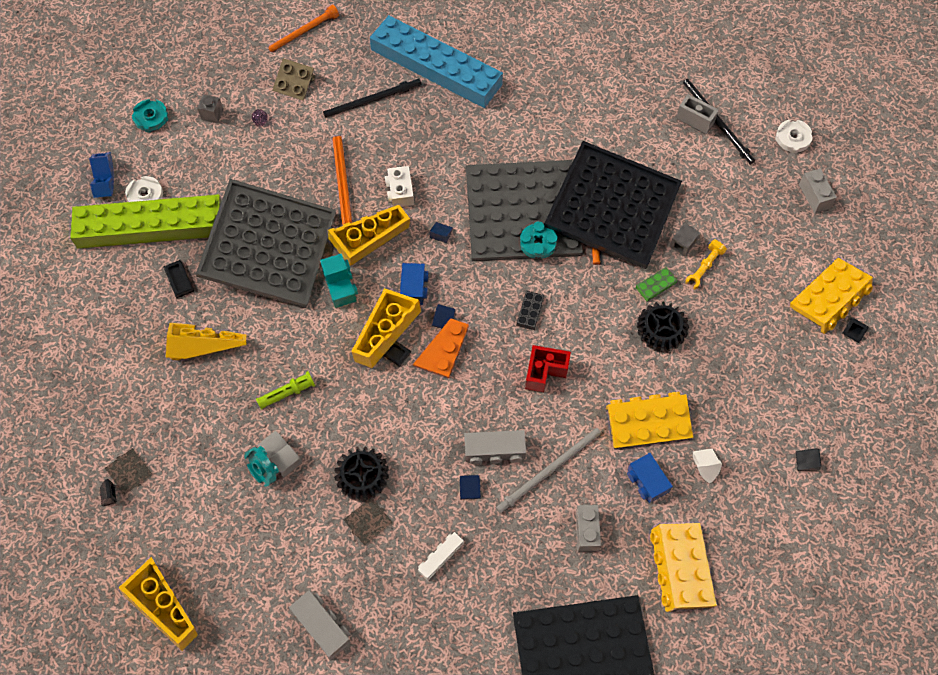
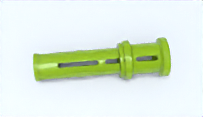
[256,371,316,410]

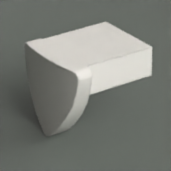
[693,449,722,483]

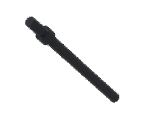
[323,78,422,118]

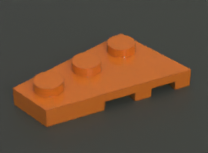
[412,319,469,378]

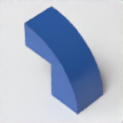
[89,152,114,198]

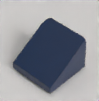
[429,222,453,243]
[432,304,456,329]
[459,475,481,500]

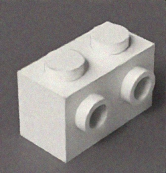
[385,166,414,207]

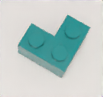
[320,253,358,308]

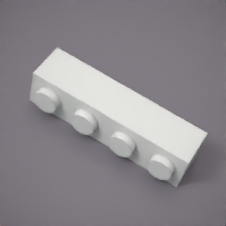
[418,532,464,581]

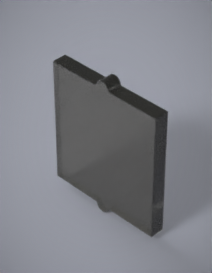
[105,448,152,495]
[344,497,393,546]

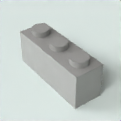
[464,430,526,465]
[289,591,351,660]

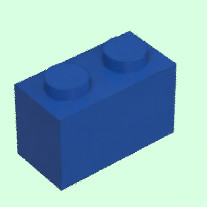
[400,263,429,305]
[627,453,673,504]

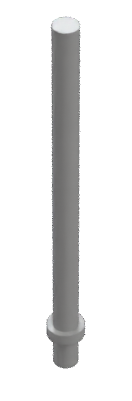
[495,428,601,514]

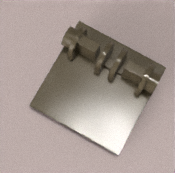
[272,58,315,100]

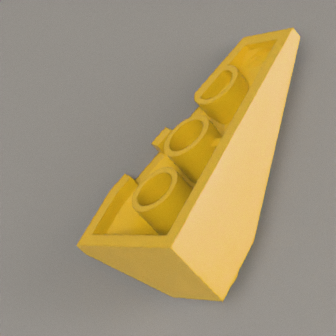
[166,323,247,360]

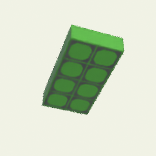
[636,267,677,301]

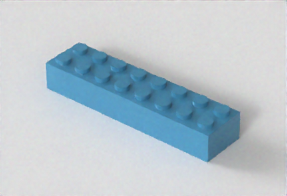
[370,15,503,108]

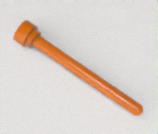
[269,4,339,52]

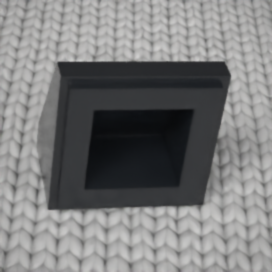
[842,317,869,343]
[795,448,821,472]
[100,479,117,506]

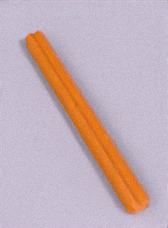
[332,136,352,225]

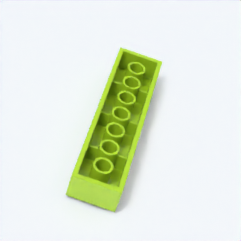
[70,194,222,249]

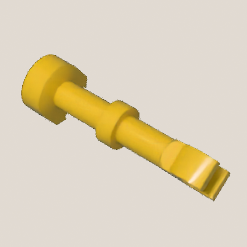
[685,239,727,289]

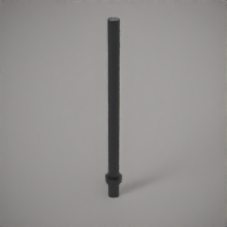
[683,79,755,165]

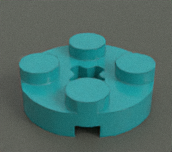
[132,99,168,133]
[520,221,557,259]
[244,446,279,487]

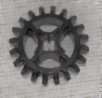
[637,301,689,352]
[334,446,389,501]

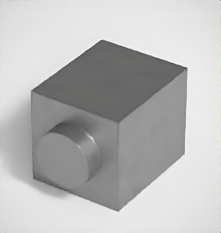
[197,94,224,123]
[670,223,700,256]

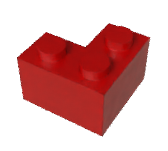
[525,345,571,393]

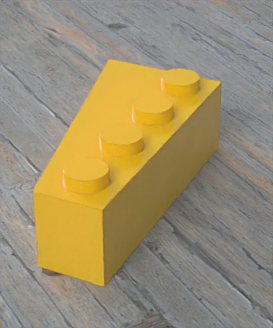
[328,205,410,266]
[351,288,421,368]
[119,557,198,651]

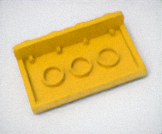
[790,258,873,334]
[606,392,693,448]
[650,523,717,612]

